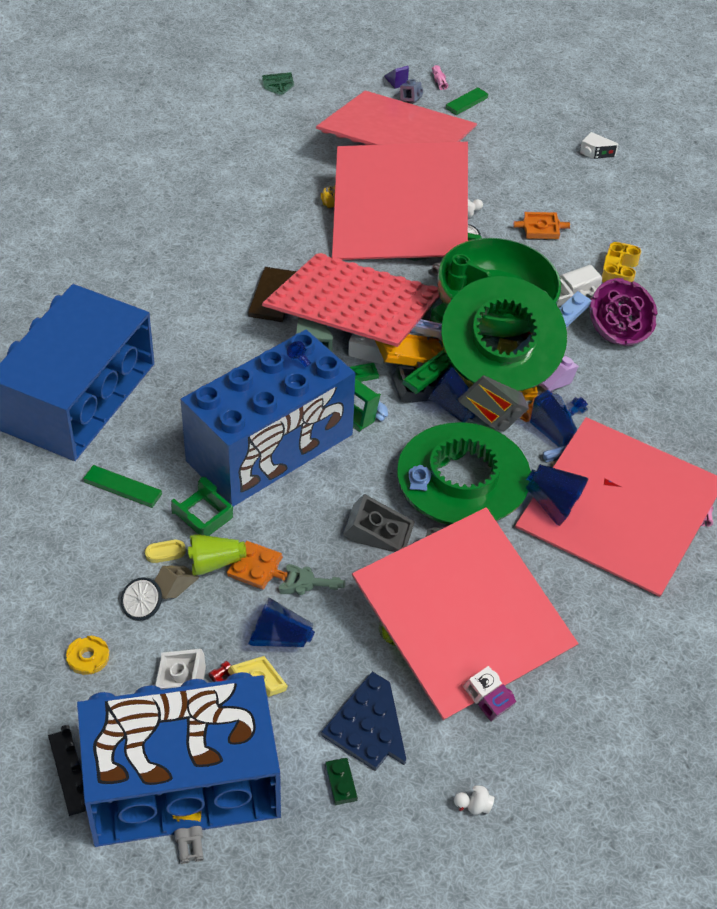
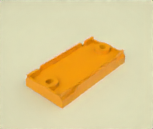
[375,334,443,366]

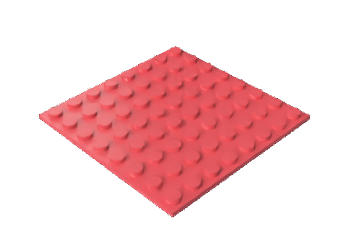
[316,90,477,145]
[332,141,468,260]
[262,253,440,347]
[515,417,717,597]
[352,507,579,720]

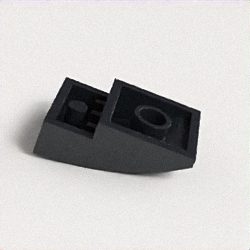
[393,362,459,402]

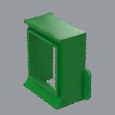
[353,378,381,432]
[171,477,233,536]

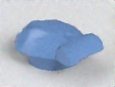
[409,465,431,491]

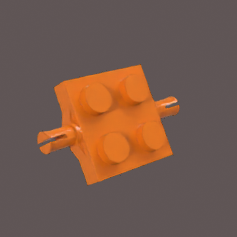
[513,212,570,239]
[227,540,287,590]

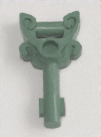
[279,564,345,595]

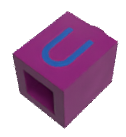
[478,684,517,722]

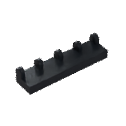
[48,725,86,816]

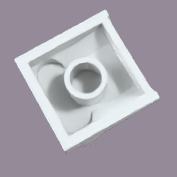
[156,649,206,690]

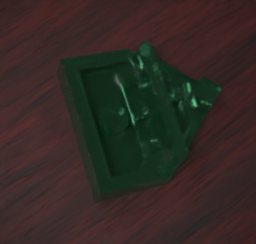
[262,72,294,94]

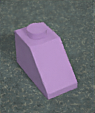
[539,356,579,392]

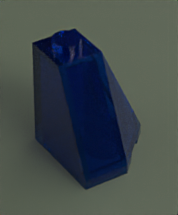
[428,365,476,423]
[530,390,577,447]
[526,464,588,526]
[248,597,315,647]

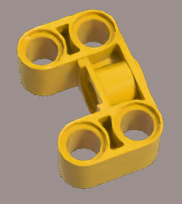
[602,242,641,283]

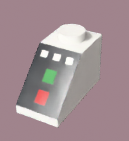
[580,132,618,159]

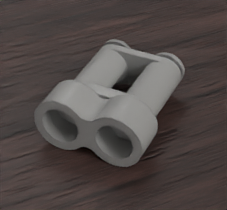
[174,826,204,864]

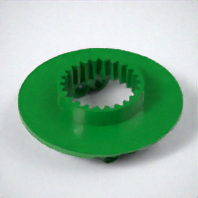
[441,276,567,391]
[397,422,531,525]

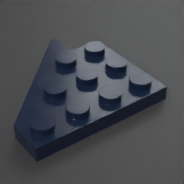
[321,671,406,771]

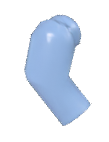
[376,401,388,422]

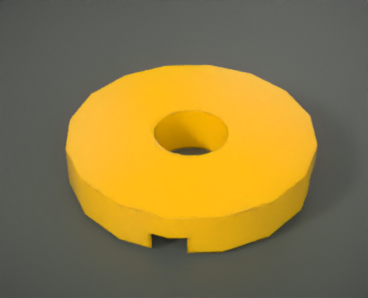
[66,635,109,675]

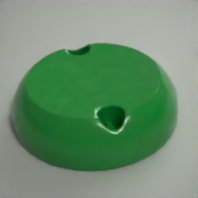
[437,238,561,337]

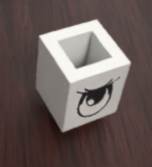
[463,666,502,704]

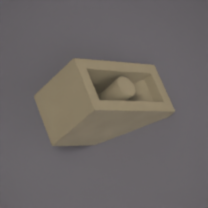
[154,566,199,599]

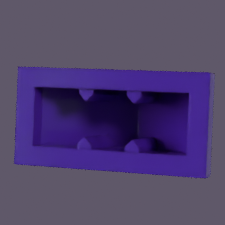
[384,65,409,89]

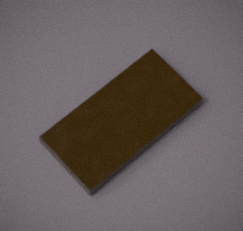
[248,266,297,322]

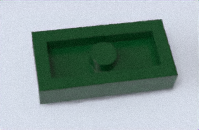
[325,758,358,805]

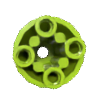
[188,535,246,576]

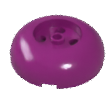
[589,278,658,346]

